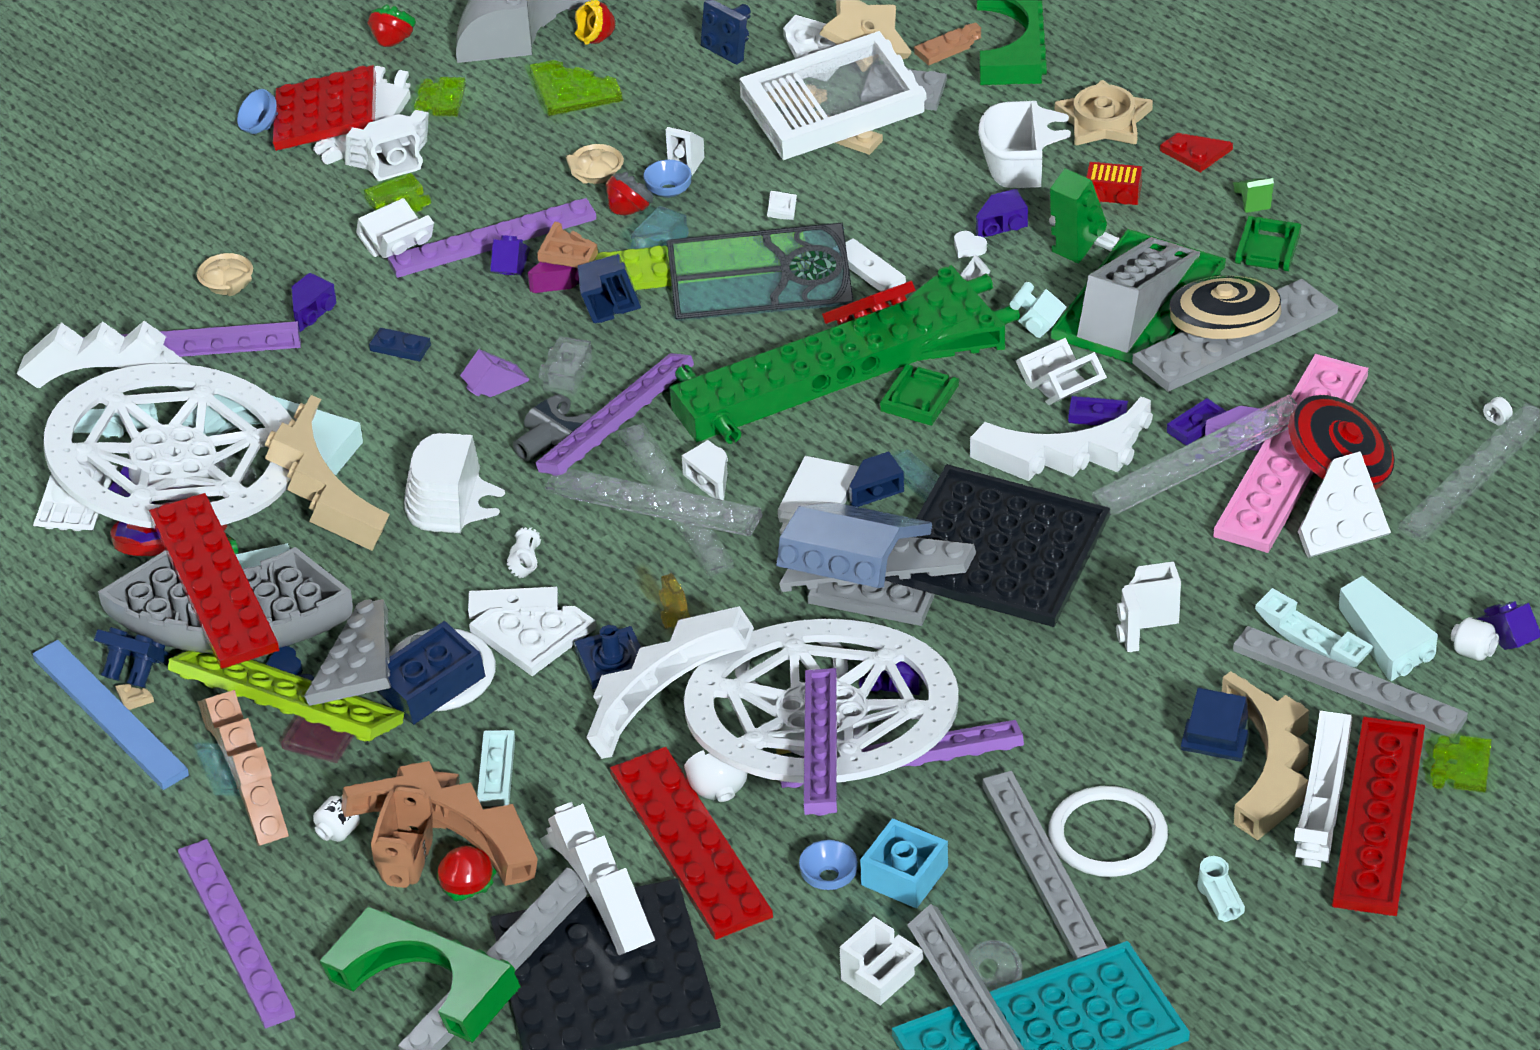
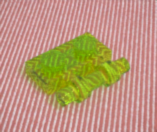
[414,77,466,116]
[364,173,431,213]
[1430,735,1492,793]

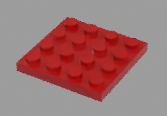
[273,65,376,151]

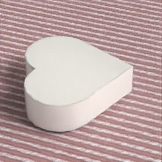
[954,231,987,258]

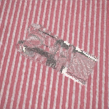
[215,449,257,487]

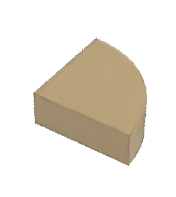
[115,684,154,710]

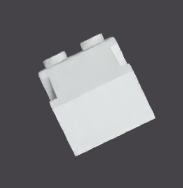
[356,198,434,258]
[1016,338,1107,405]
[1116,562,1181,652]

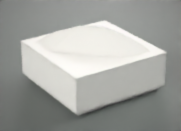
[767,191,797,220]

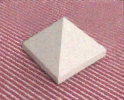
[961,255,990,281]

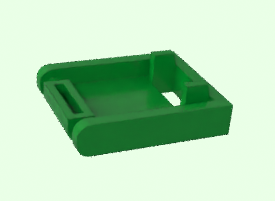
[1235,216,1302,272]
[880,364,959,426]

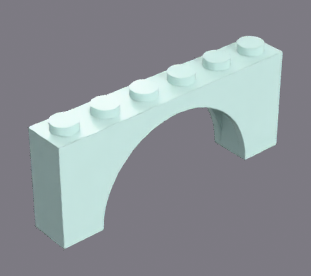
[182,394,363,475]

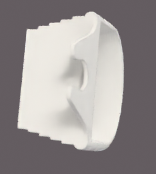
[978,101,1071,188]
[404,433,505,533]

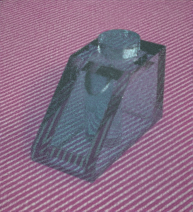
[631,206,689,249]

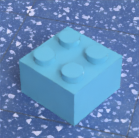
[860,818,948,909]

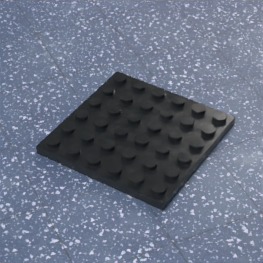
[886,464,1110,627]
[490,878,721,1050]

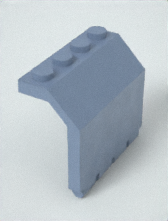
[776,503,932,588]

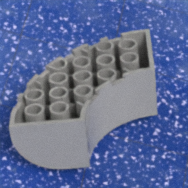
[456,0,599,63]
[98,547,353,654]

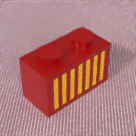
[1086,162,1142,205]

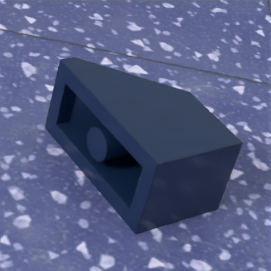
[849,451,904,507]

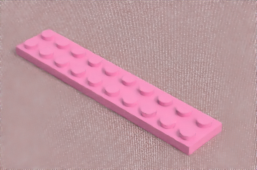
[1213,354,1368,553]

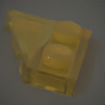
[659,573,690,632]

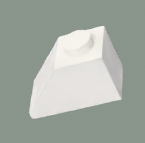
[666,127,705,175]
[682,440,728,503]

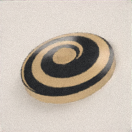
[1170,276,1281,339]

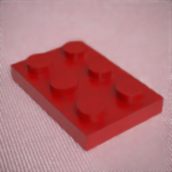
[822,281,916,325]

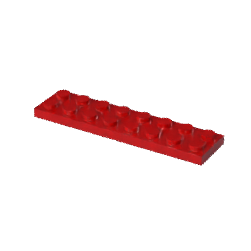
[149,493,279,669]
[1332,717,1425,916]
[610,747,773,940]

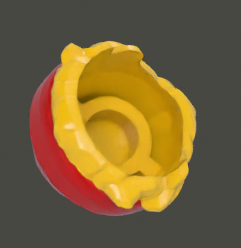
[575,0,616,45]

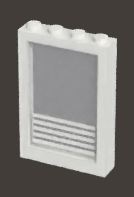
[740,31,927,160]

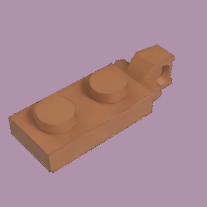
[914,22,981,66]

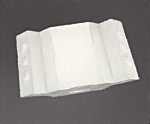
[345,110,429,181]
[33,459,118,531]

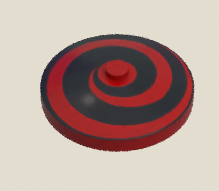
[1288,395,1395,490]

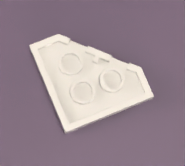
[783,15,839,83]
[1298,452,1391,558]
[469,606,596,676]

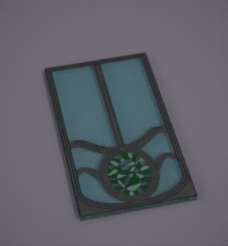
[666,222,854,321]

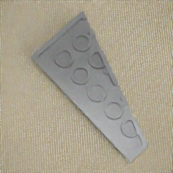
[779,537,976,592]
[305,599,391,706]

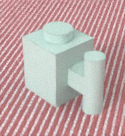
[1010,282,1067,338]

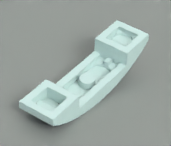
[1255,588,1373,667]

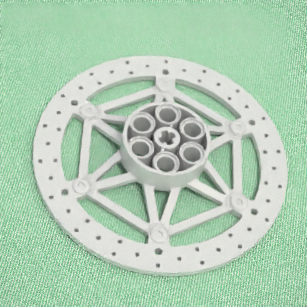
[44,363,292,529]
[684,619,958,783]

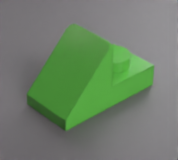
[1233,178,1274,213]

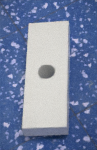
[834,238,906,292]
[468,587,558,619]

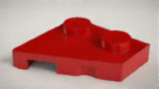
[1160,133,1233,173]

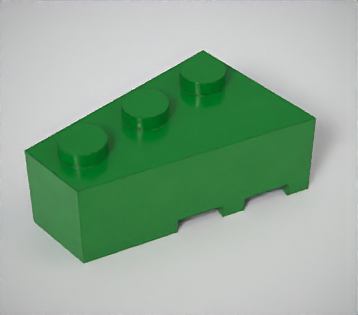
[1050,168,1107,263]

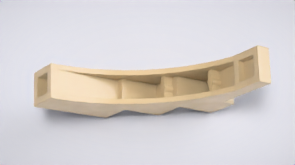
[265,395,390,551]
[1222,671,1309,840]

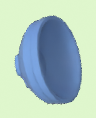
[237,89,278,134]
[644,160,692,198]
[799,840,857,890]

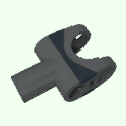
[513,394,593,462]

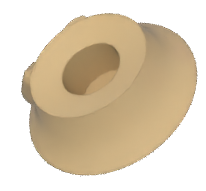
[566,144,624,184]
[197,253,253,296]

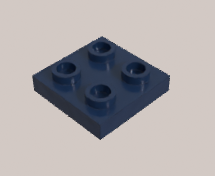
[574,625,641,689]

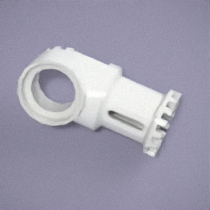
[507,527,541,578]

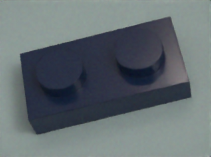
[369,327,431,362]

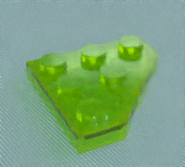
[530,60,623,116]

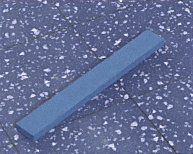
[32,640,189,790]

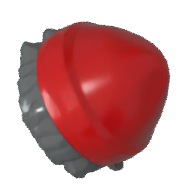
[606,172,654,216]

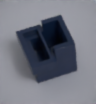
[578,254,641,323]
[1181,688,1249,762]

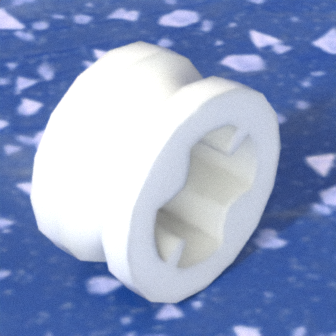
[1483,397,1513,426]

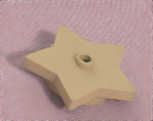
[819,0,911,73]
[1055,80,1153,145]

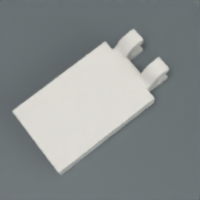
[375,66,411,120]
[778,456,859,534]

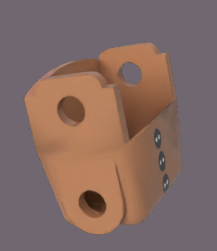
[371,787,433,888]

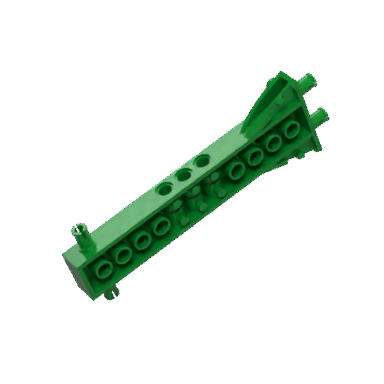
[670,265,1020,444]

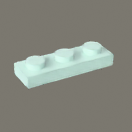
[477,730,515,806]

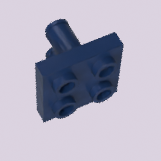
[700,0,751,65]
[94,627,174,688]

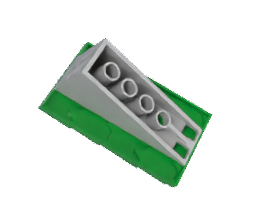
[1050,229,1226,364]

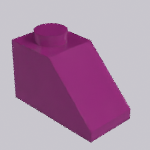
[528,262,579,293]

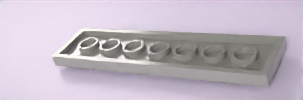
[1132,279,1338,392]

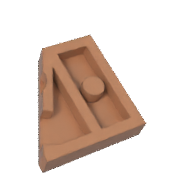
[537,221,598,268]

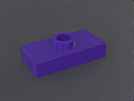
[1068,396,1128,426]
[1167,398,1226,446]

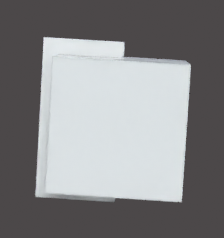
[840,917,923,1006]

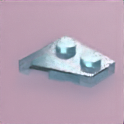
[195,743,241,796]

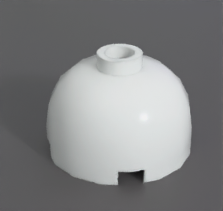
[684,750,748,802]

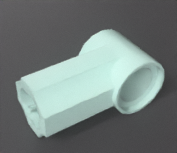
[1197,856,1245,922]

